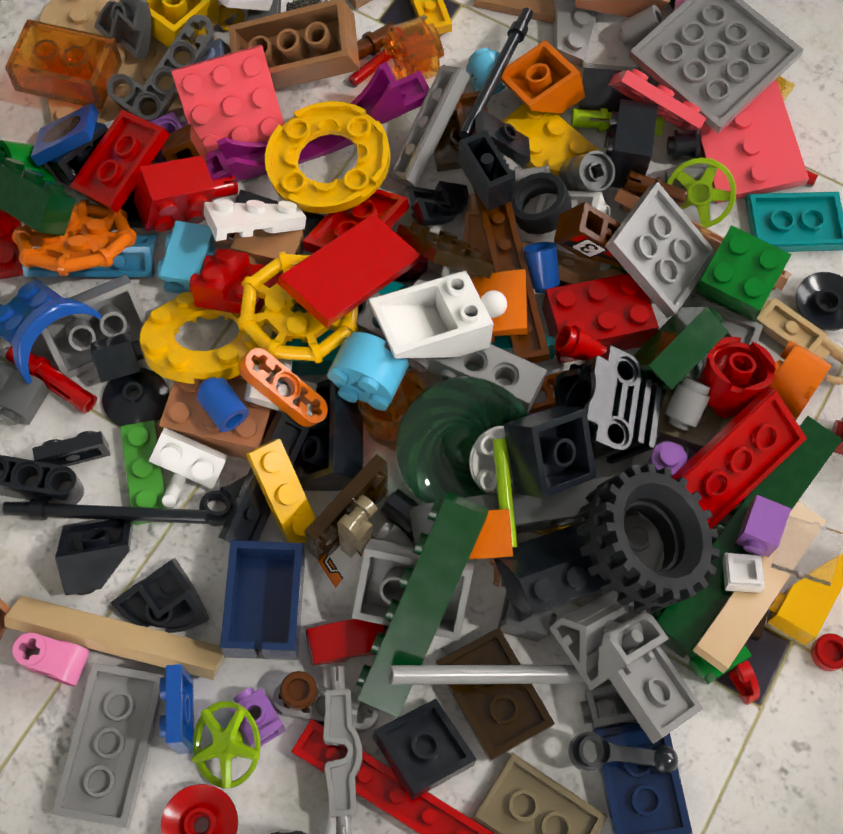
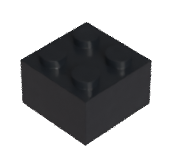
[604,99,658,189]
[504,406,597,498]

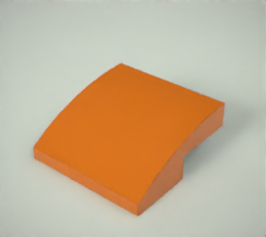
[471,269,528,342]

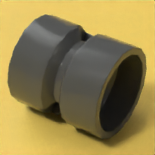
[559,150,615,192]

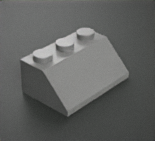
[41,274,147,378]

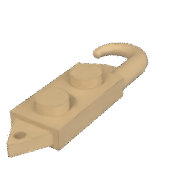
[755,297,843,385]

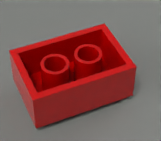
[542,273,659,364]

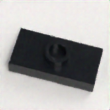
[475,109,531,166]

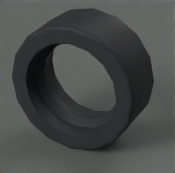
[511,172,572,235]

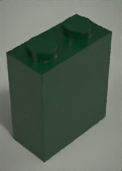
[633,307,729,390]

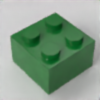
[696,225,792,322]

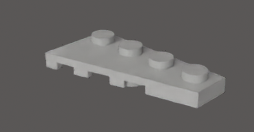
[553,0,598,67]

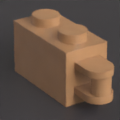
[213,229,305,275]

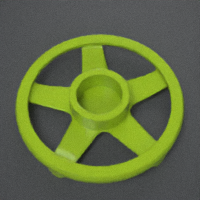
[667,158,736,228]
[191,701,261,789]

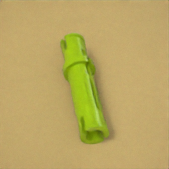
[571,108,664,136]

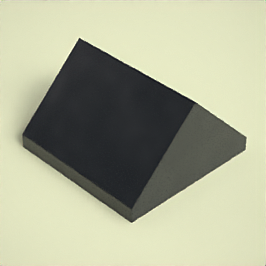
[578,63,644,112]

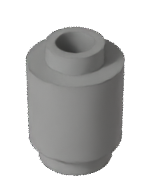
[665,377,710,431]

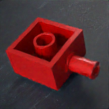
[134,155,239,232]

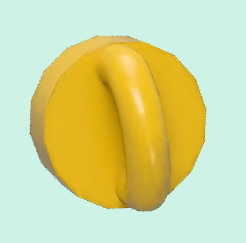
[218,4,245,31]

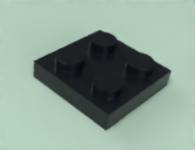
[372,699,477,800]

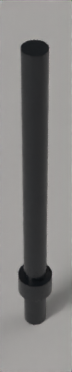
[459,7,533,139]
[2,499,210,524]

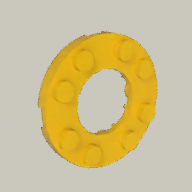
[265,101,391,214]
[140,292,274,384]

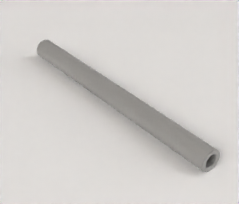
[388,665,585,685]

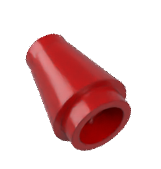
[555,325,606,361]

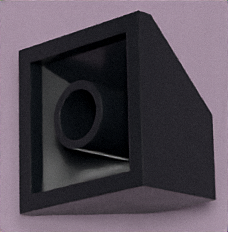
[55,519,134,595]

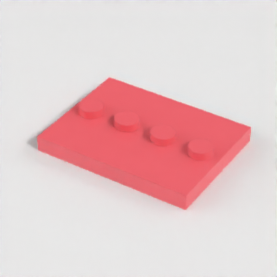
[700,79,809,203]

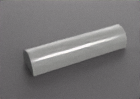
[388,65,470,187]

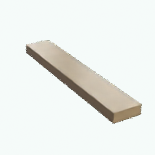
[693,501,827,674]
[4,596,225,680]

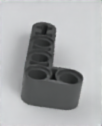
[107,15,215,121]

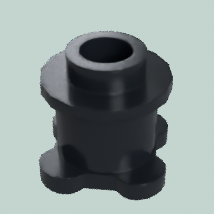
[667,129,701,161]

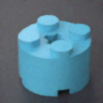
[327,332,409,411]

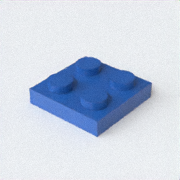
[159,664,194,754]

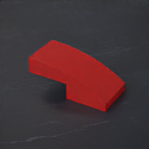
[306,619,385,666]

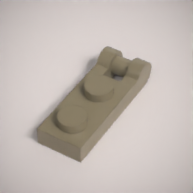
[337,495,378,558]

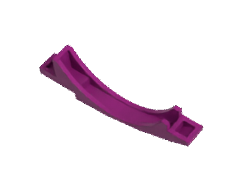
[207,62,430,182]

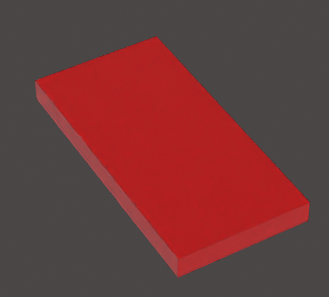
[277,214,421,328]
[671,386,807,529]

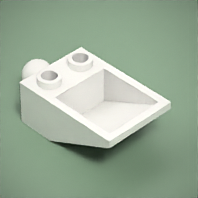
[369,271,507,358]

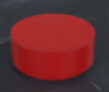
[811,633,843,672]

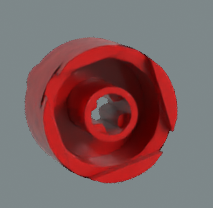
[696,337,776,418]

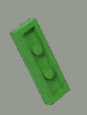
[120,420,168,525]

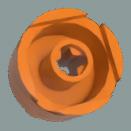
[770,340,832,420]

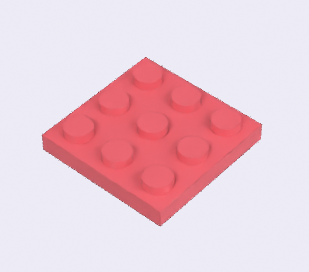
[171,45,284,154]

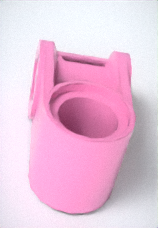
[12,632,90,687]

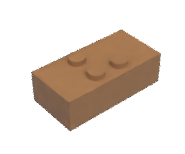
[229,0,360,90]

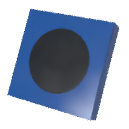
[31,103,99,167]

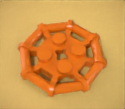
[12,200,137,276]

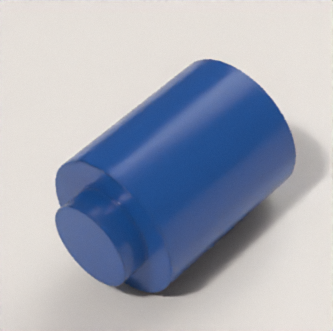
[524,242,560,294]
[196,377,249,432]

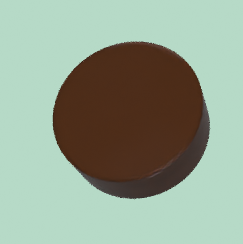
[280,671,318,711]

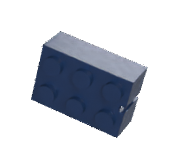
[220,540,305,660]

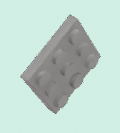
[605,182,716,318]

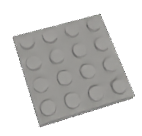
[629,0,804,133]

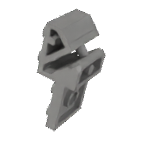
[549,595,703,744]

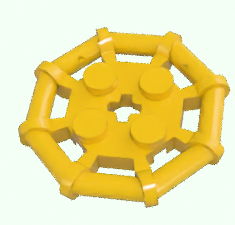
[237,251,359,364]

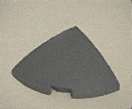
[94,0,151,59]

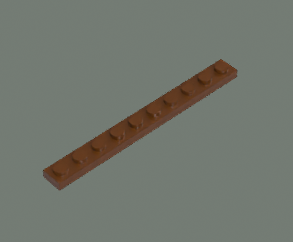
[455,91,550,363]

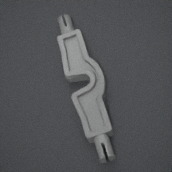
[323,666,363,834]

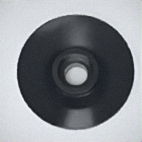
[795,272,843,331]
[102,368,169,427]

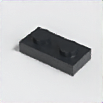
[32,431,111,466]

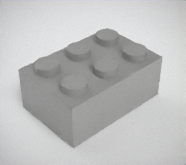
[352,538,475,641]

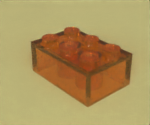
[5,19,122,110]

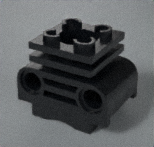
[554,345,663,464]

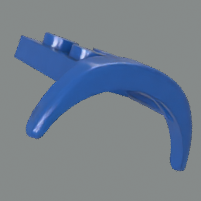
[0,278,102,384]

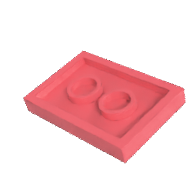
[608,68,706,131]

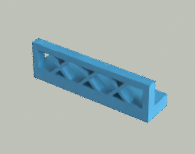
[22,235,157,277]

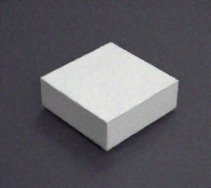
[722,553,765,593]

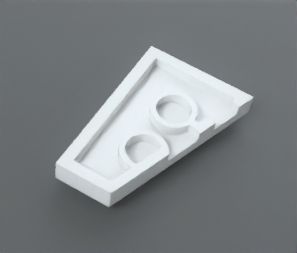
[203,199,306,241]

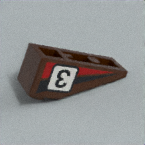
[554,202,623,268]

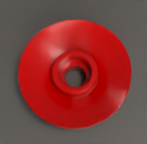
[161,784,239,834]

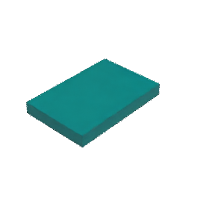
[745,192,843,252]

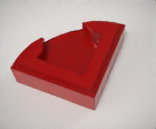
[728,660,760,705]

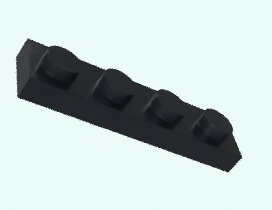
[218,411,310,543]

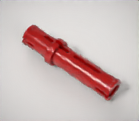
[5,346,97,414]

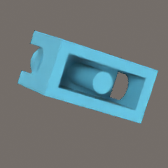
[157,221,216,294]

